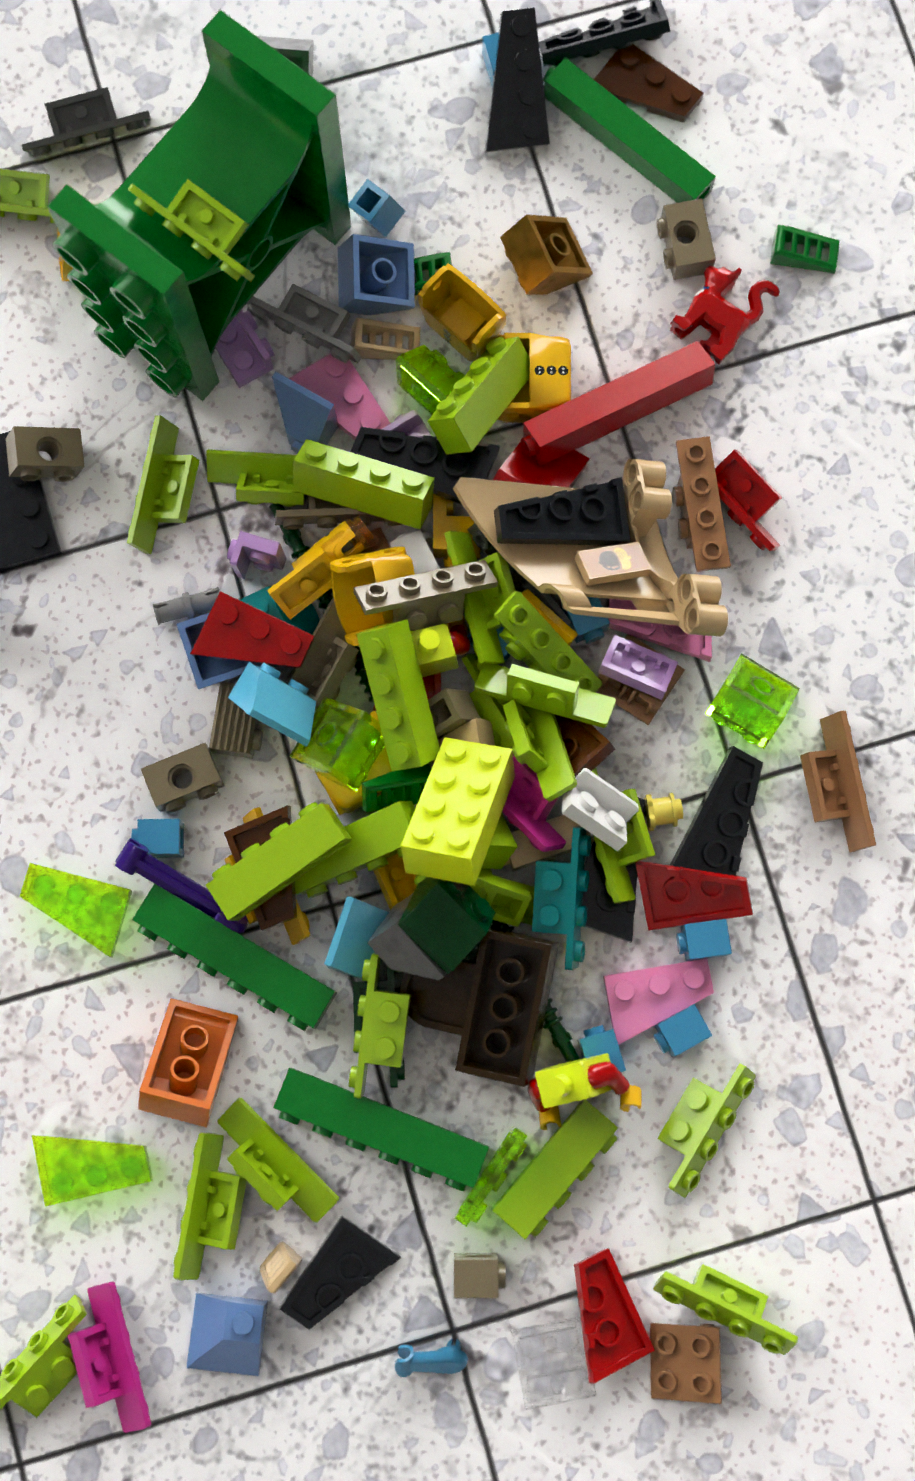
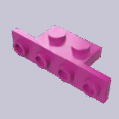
[502,754,567,852]
[68,1281,151,1433]

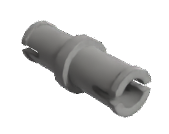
[152,587,220,625]

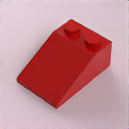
[492,441,590,488]

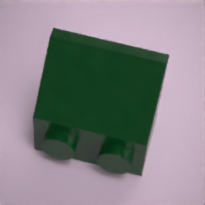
[398,877,496,974]

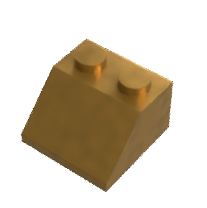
[500,214,593,295]

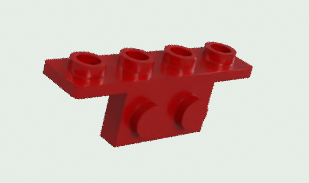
[715,449,782,552]

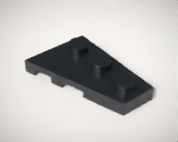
[279,1215,401,1330]

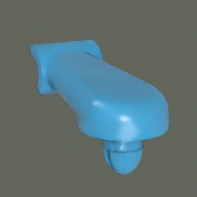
[394,1339,468,1377]

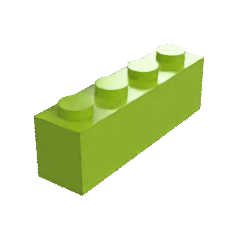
[428,337,529,455]
[293,439,435,529]
[357,619,440,771]
[295,801,415,899]
[206,802,353,921]
[491,1099,618,1240]

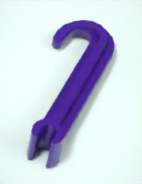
[115,838,248,934]

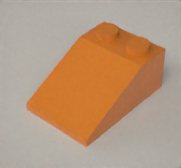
[138,998,239,1128]

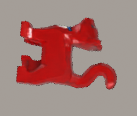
[670,265,780,365]

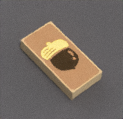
[574,542,652,586]

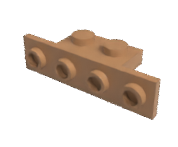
[673,436,731,572]
[800,710,876,853]

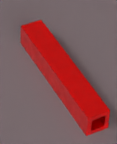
[521,341,715,466]

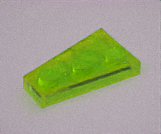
[20,863,132,958]
[454,1126,528,1227]
[32,1135,153,1207]

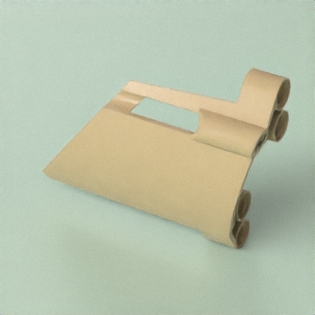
[453,459,728,637]

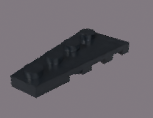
[539,0,671,66]
[485,7,550,153]
[350,427,500,505]
[0,431,62,572]
[494,477,631,546]
[670,746,763,876]
[582,791,645,943]

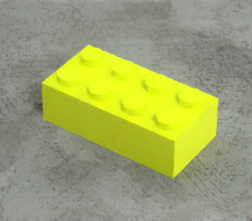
[401,737,515,886]

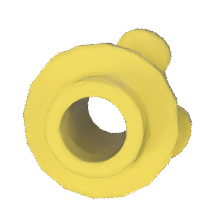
[644,793,683,831]

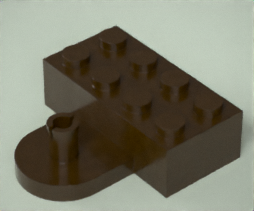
[400,928,559,1087]

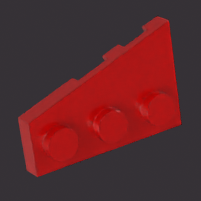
[190,591,315,668]
[636,861,753,931]
[574,1248,655,1384]

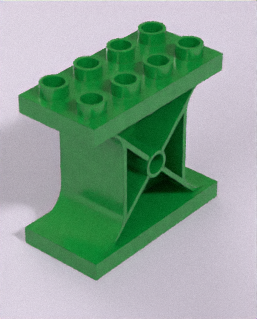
[47,10,351,401]

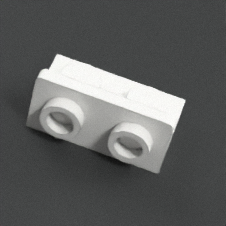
[562,768,639,851]

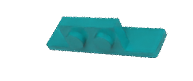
[532,827,591,970]

